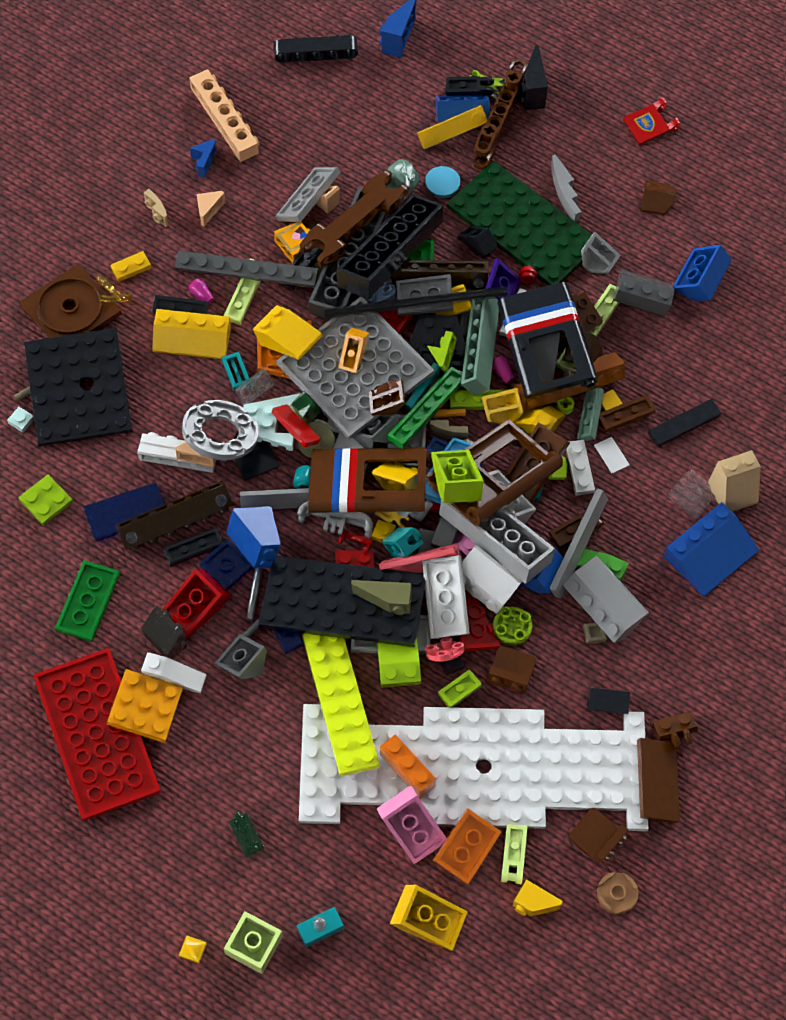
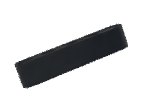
[274,35,358,63]

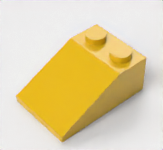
[253,305,323,360]
[390,885,468,951]

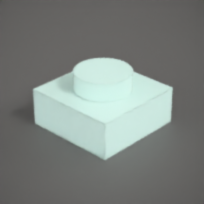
[7,407,34,433]

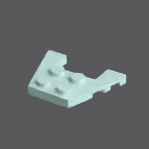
[243,394,300,451]

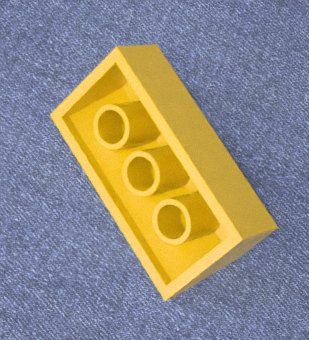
[152,309,231,359]

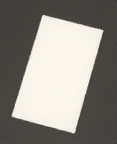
[594,437,629,473]

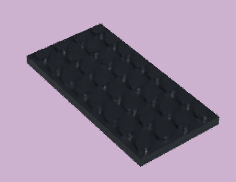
[258,556,426,647]

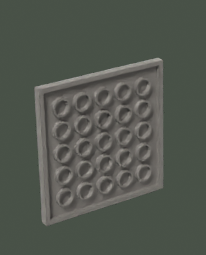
[276,296,434,440]

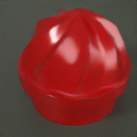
[519,265,537,284]

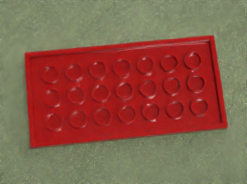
[33,648,161,822]

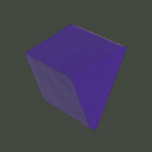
[485,258,521,300]

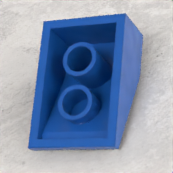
[379,0,417,58]

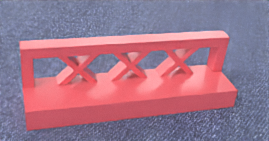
[379,543,462,573]

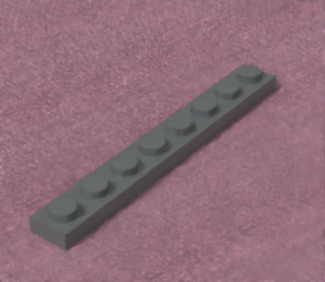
[175,250,319,288]

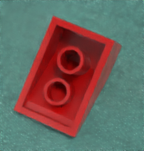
[159,569,231,639]

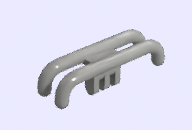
[297,502,373,538]

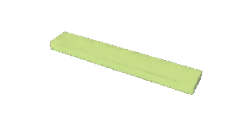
[555,284,620,371]

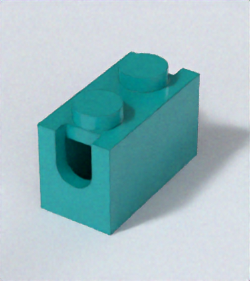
[381,527,424,557]

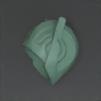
[386,159,419,196]

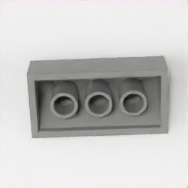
[563,556,649,643]

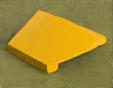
[481,388,524,425]

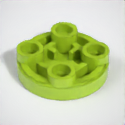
[493,606,532,646]

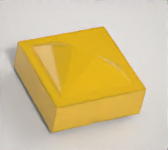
[179,936,207,964]

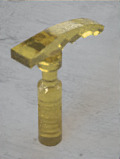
[96,275,133,302]

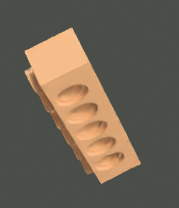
[189,69,260,162]

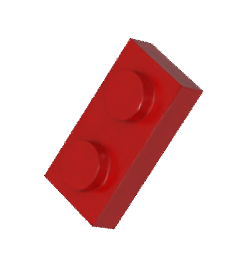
[335,550,374,568]

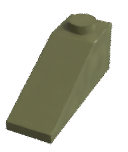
[351,580,412,615]

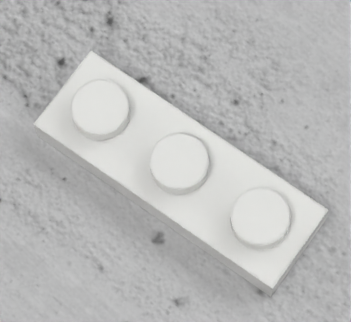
[566,440,595,495]

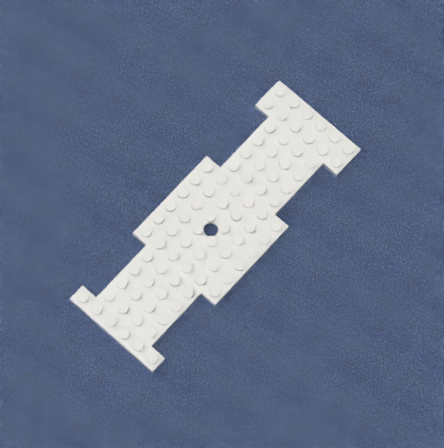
[299,704,648,831]

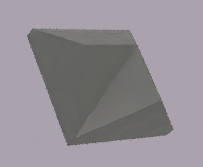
[352,414,399,448]
[215,634,267,679]

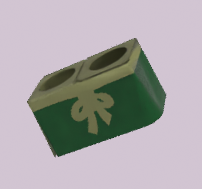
[289,391,325,424]

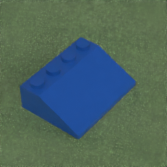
[663,502,759,597]

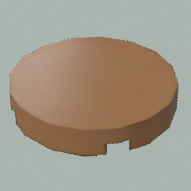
[597,872,638,914]

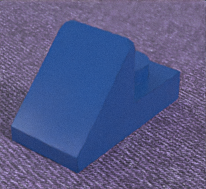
[190,139,217,178]

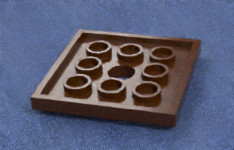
[19,263,122,338]

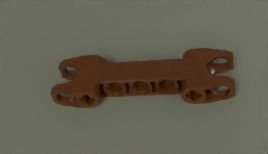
[473,58,527,170]
[300,170,410,268]

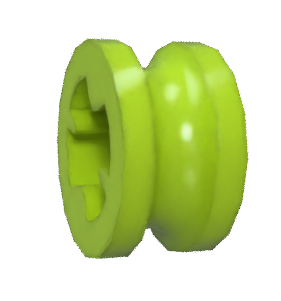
[557,397,574,415]

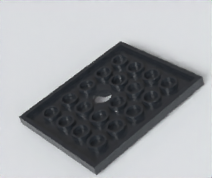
[24,328,132,447]

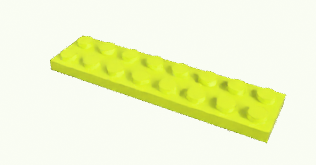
[302,633,380,777]

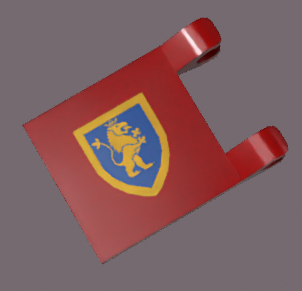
[623,98,680,145]

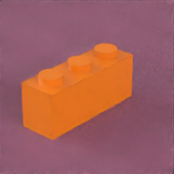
[380,734,436,799]

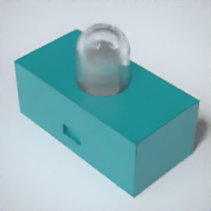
[297,907,344,948]

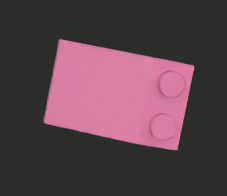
[377,786,447,864]

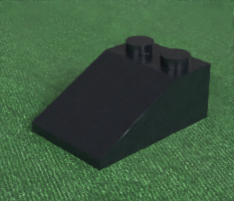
[519,45,548,110]

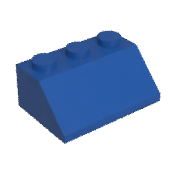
[435,95,490,122]
[673,245,732,302]

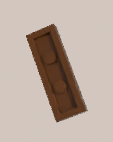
[599,395,656,433]

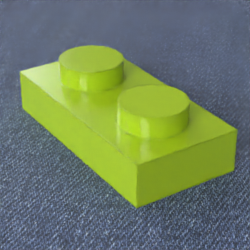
[438,669,482,708]

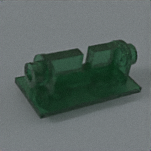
[228,812,265,858]

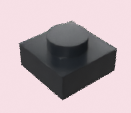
[439,656,464,676]

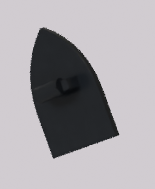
[234,431,279,481]

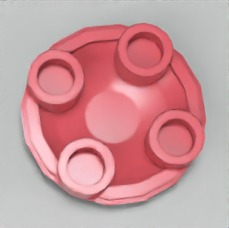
[425,637,465,661]

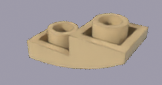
[144,189,168,227]

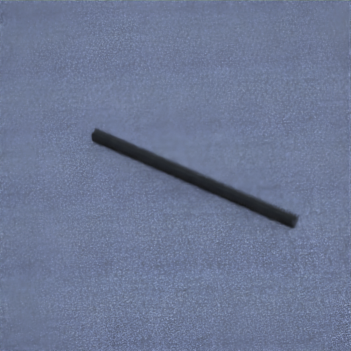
[323,286,508,319]

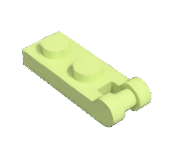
[501,824,528,884]

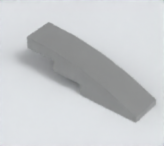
[551,154,581,223]

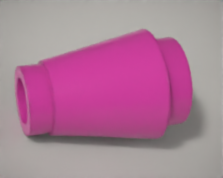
[188,278,215,303]
[492,356,515,384]

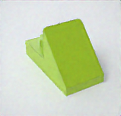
[427,331,457,373]

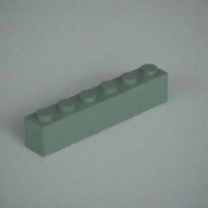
[461,296,499,396]

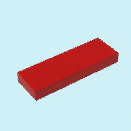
[271,404,320,448]

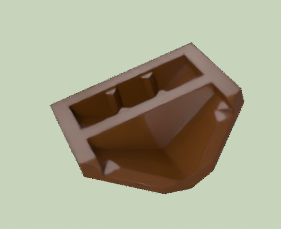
[641,181,677,215]
[368,380,405,416]

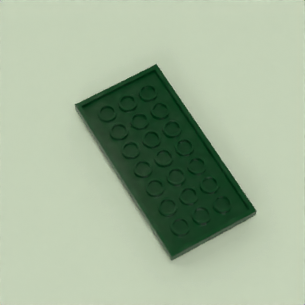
[447,161,591,286]

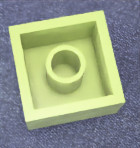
[224,911,283,974]

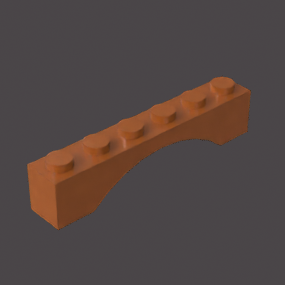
[513,352,626,412]

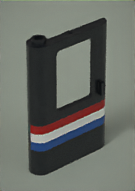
[497,282,599,399]

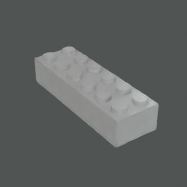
[439,500,555,584]

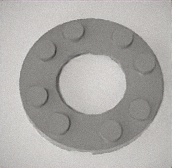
[182,400,259,461]

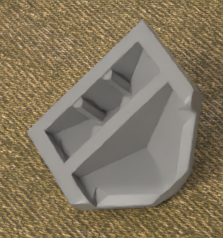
[581,232,621,274]

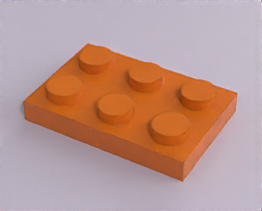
[433,808,501,884]

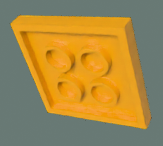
[107,669,183,743]

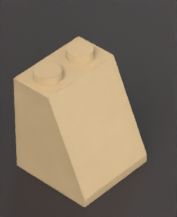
[708,450,761,512]

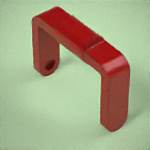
[337,531,373,553]

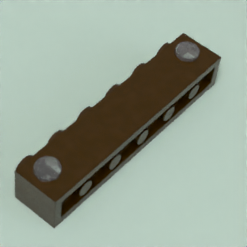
[381,260,488,290]
[115,481,233,550]

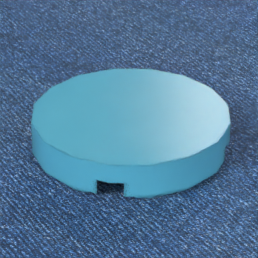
[425,166,460,199]

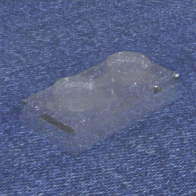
[235,369,275,405]

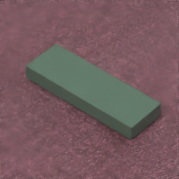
[577,387,604,442]

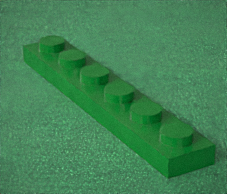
[387,366,462,449]

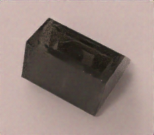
[141,605,187,659]

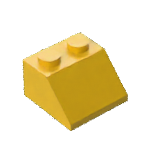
[372,462,418,490]

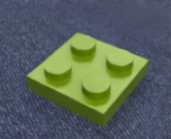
[18,474,73,526]

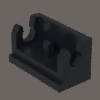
[587,688,630,715]

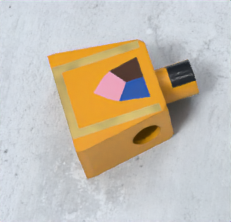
[274,222,316,263]

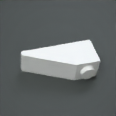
[141,652,206,694]

